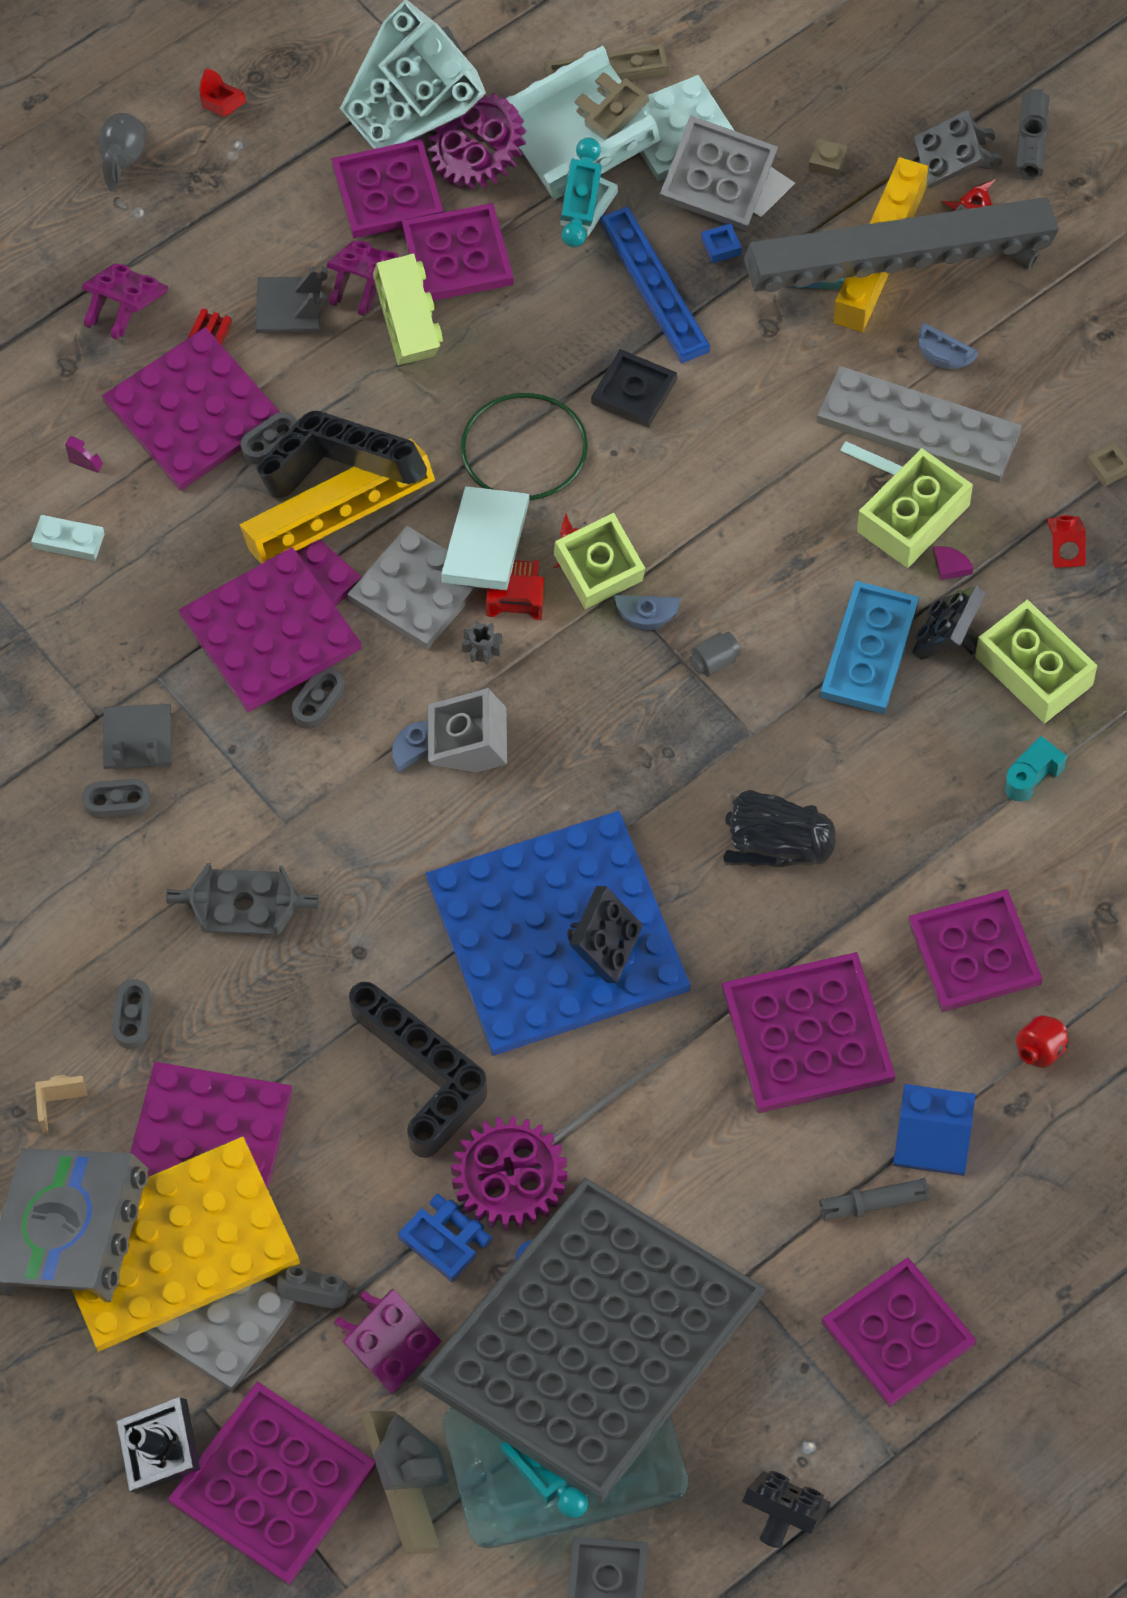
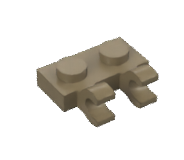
[574,72,650,140]

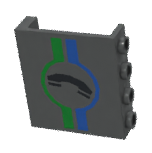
[0,1148,149,1302]

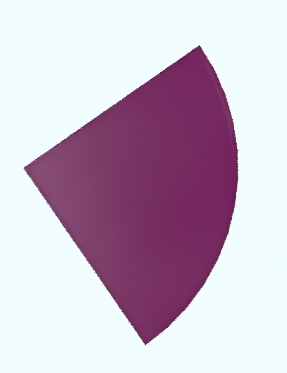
[65,436,103,473]
[933,546,973,580]

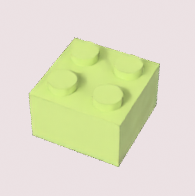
[554,513,645,609]

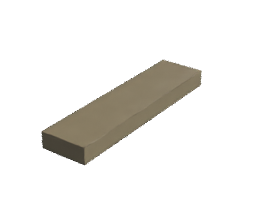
[544,44,669,81]
[361,1411,440,1554]

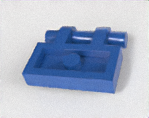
[398,1193,493,1283]

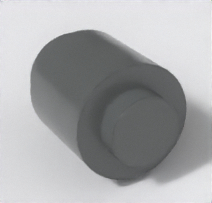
[689,632,741,677]

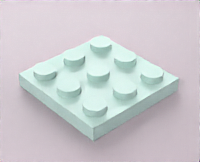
[639,75,734,182]

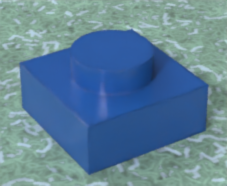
[701,223,742,263]

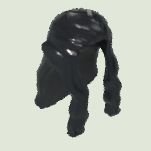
[723,790,836,867]

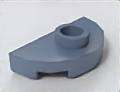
[918,322,978,369]
[614,595,681,631]
[393,721,428,773]

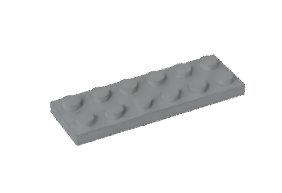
[817,366,1022,483]

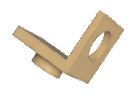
[35,1075,88,1134]

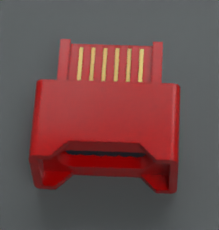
[486,560,545,620]

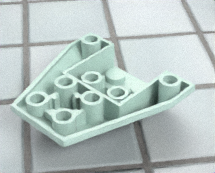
[340,0,486,149]

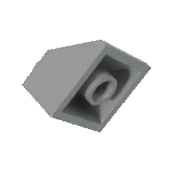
[428,688,507,773]

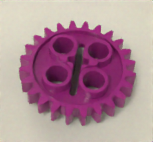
[428,93,527,190]
[451,1116,568,1231]

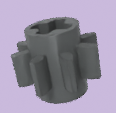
[461,621,503,664]

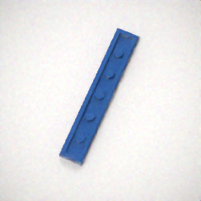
[600,206,710,364]

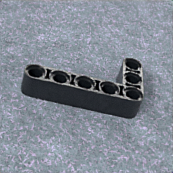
[257,410,427,498]
[349,981,488,1158]

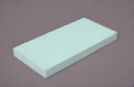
[441,486,529,590]

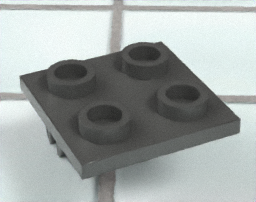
[914,109,1002,188]
[256,266,328,333]
[103,704,171,769]

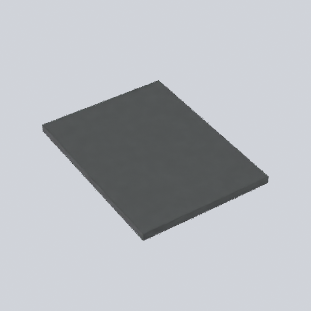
[417,1177,766,1503]

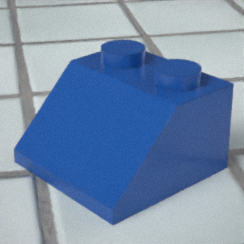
[893,1084,975,1176]

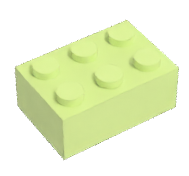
[373,254,443,366]
[857,448,973,569]
[975,599,1098,724]

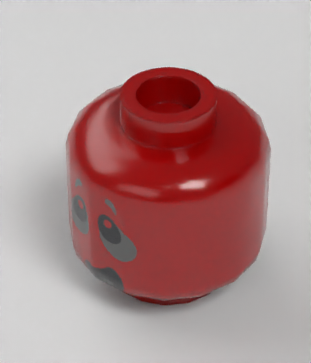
[1016,1015,1069,1068]

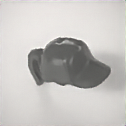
[97,113,148,192]

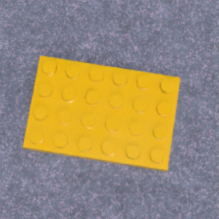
[71,1137,300,1352]

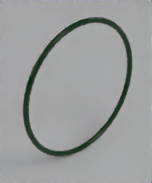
[461,393,588,500]

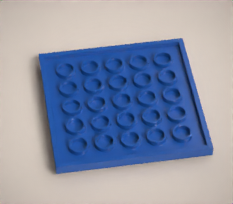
[426,811,690,1056]

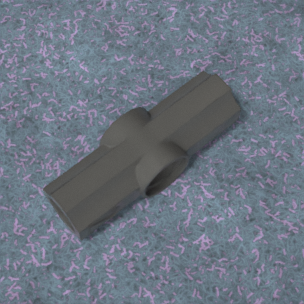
[1015,89,1049,180]

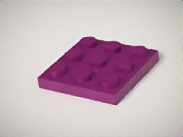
[331,139,444,239]
[402,203,514,301]
[908,889,1043,1012]
[821,1257,977,1408]

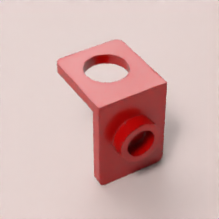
[1047,515,1086,568]

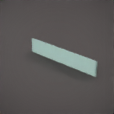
[840,441,902,475]

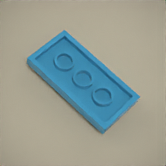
[820,581,920,714]

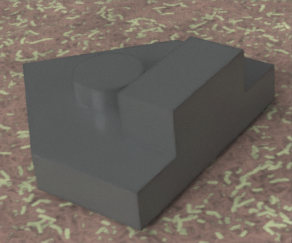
[373,1414,449,1490]

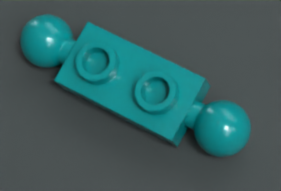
[560,137,602,248]
[493,1434,588,1519]

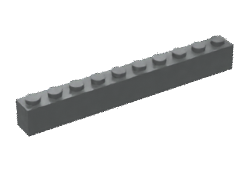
[744,197,1059,292]

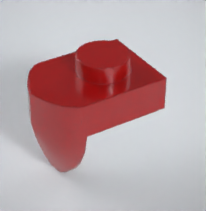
[199,68,246,117]

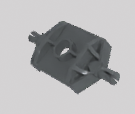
[166,863,319,935]

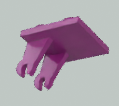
[326,241,399,317]
[82,263,168,340]
[334,1289,442,1394]

